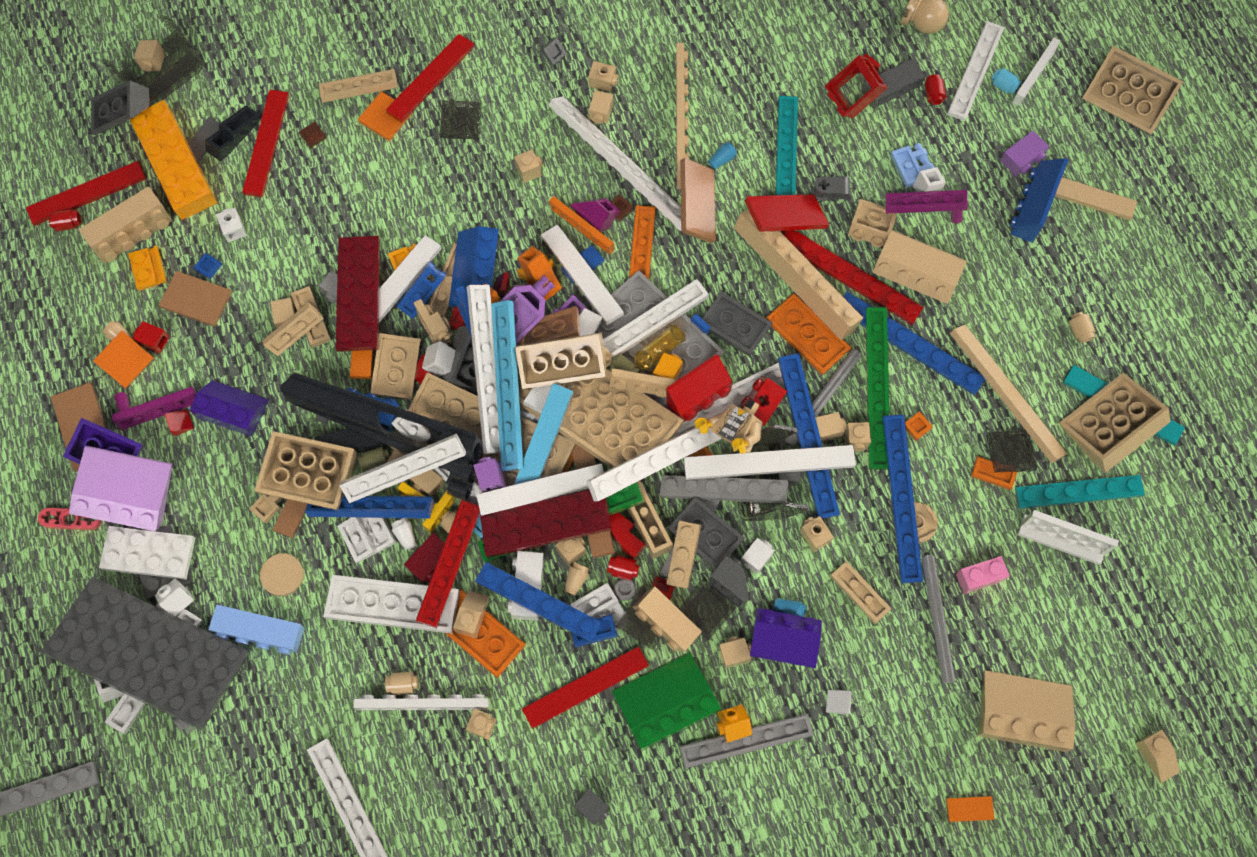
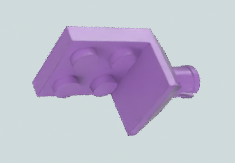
[499,274,555,344]

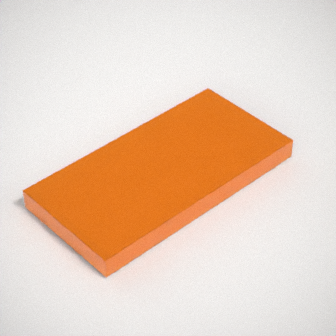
[765,293,852,376]
[445,589,526,679]

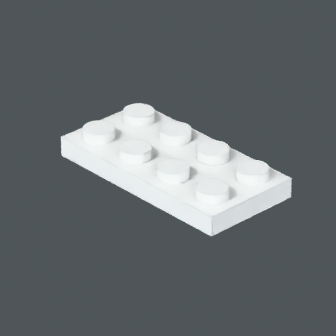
[99,526,195,580]

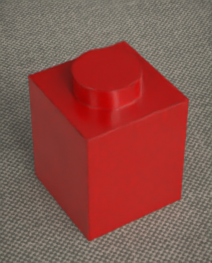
[133,321,170,354]

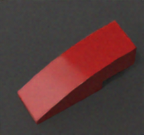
[610,512,645,560]

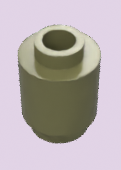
[609,354,641,373]
[358,446,390,472]

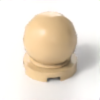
[900,0,949,34]

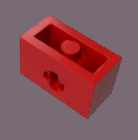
[740,376,787,426]

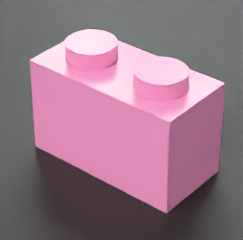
[956,556,1010,594]

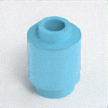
[991,68,1022,95]

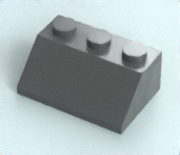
[91,80,150,135]
[439,326,478,396]

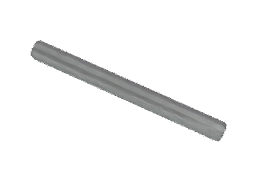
[785,349,862,448]
[922,555,955,684]

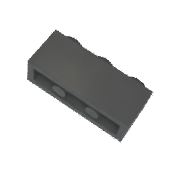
[861,59,925,109]

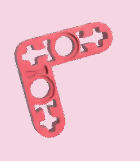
[38,508,102,530]

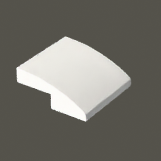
[338,517,397,563]
[570,583,630,645]

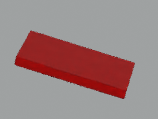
[744,194,829,232]

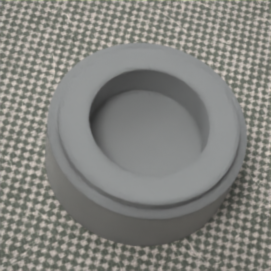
[614,579,636,601]

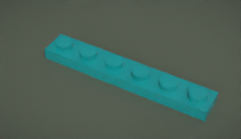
[1015,475,1145,509]

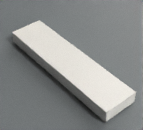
[1012,38,1060,106]

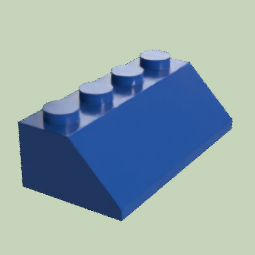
[1009,158,1068,243]
[448,226,499,308]

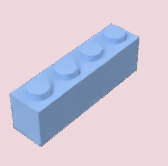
[208,605,304,655]

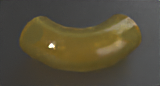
[634,325,685,370]

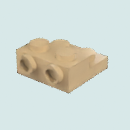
[848,199,897,247]
[414,299,453,347]

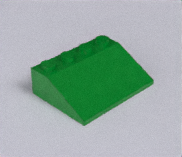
[611,653,721,752]

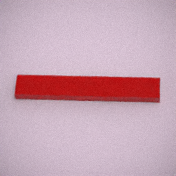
[386,34,474,123]
[242,90,289,197]
[26,161,146,226]
[416,500,480,629]
[522,646,649,729]

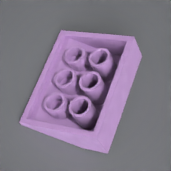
[69,446,172,531]

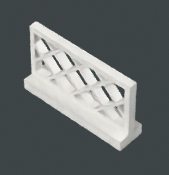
[1017,510,1119,565]

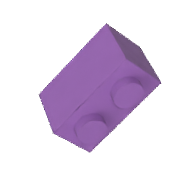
[1000,130,1049,177]
[474,457,507,492]

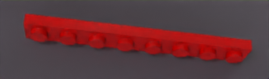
[781,230,924,325]

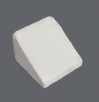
[826,690,852,715]

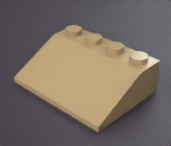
[1082,46,1183,135]
[1059,373,1170,473]
[254,431,359,510]
[977,670,1075,752]

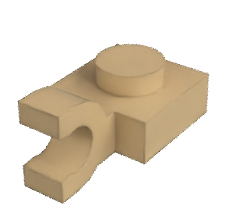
[249,494,284,524]

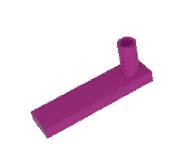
[886,190,968,224]
[112,386,197,431]

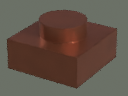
[299,121,326,149]
[611,194,634,223]

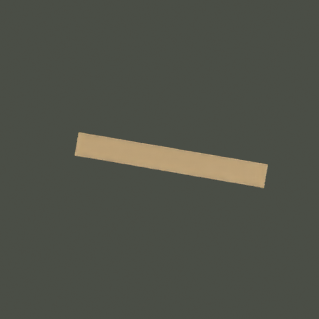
[950,325,1067,463]

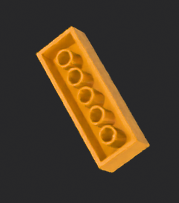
[130,100,218,220]

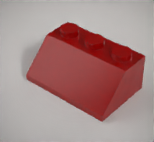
[666,354,732,423]

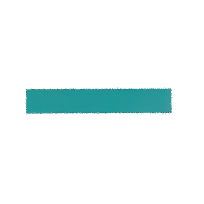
[775,96,798,196]
[1063,365,1185,446]

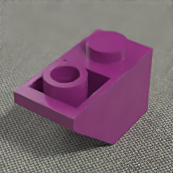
[570,198,620,232]

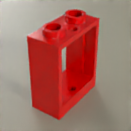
[825,55,888,118]

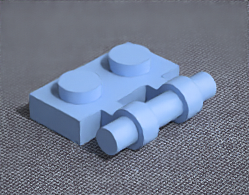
[890,143,935,188]

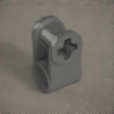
[812,176,851,201]

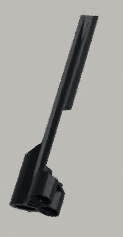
[280,372,483,501]

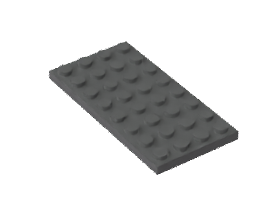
[41,577,249,731]

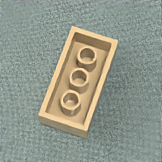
[78,186,172,263]

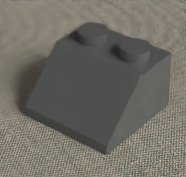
[708,556,748,611]

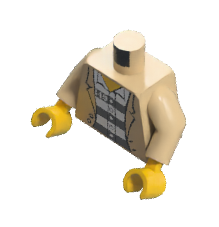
[695,399,762,454]

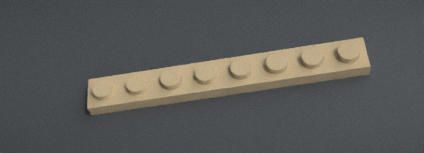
[676,43,689,189]

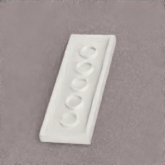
[323,575,460,634]

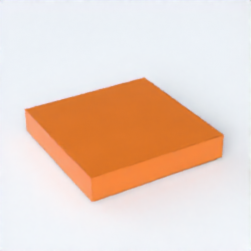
[358,91,413,142]
[93,331,155,389]

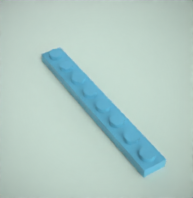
[491,300,523,471]

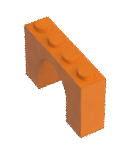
[484,246,562,304]

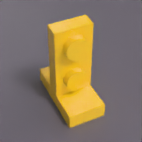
[397,482,456,534]

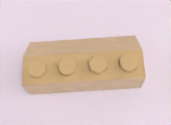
[872,230,967,304]
[515,332,606,389]

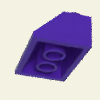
[189,380,269,437]
[63,418,143,464]
[750,608,822,668]

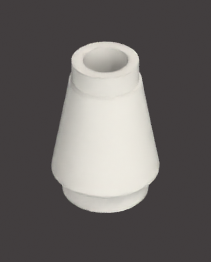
[391,518,417,551]

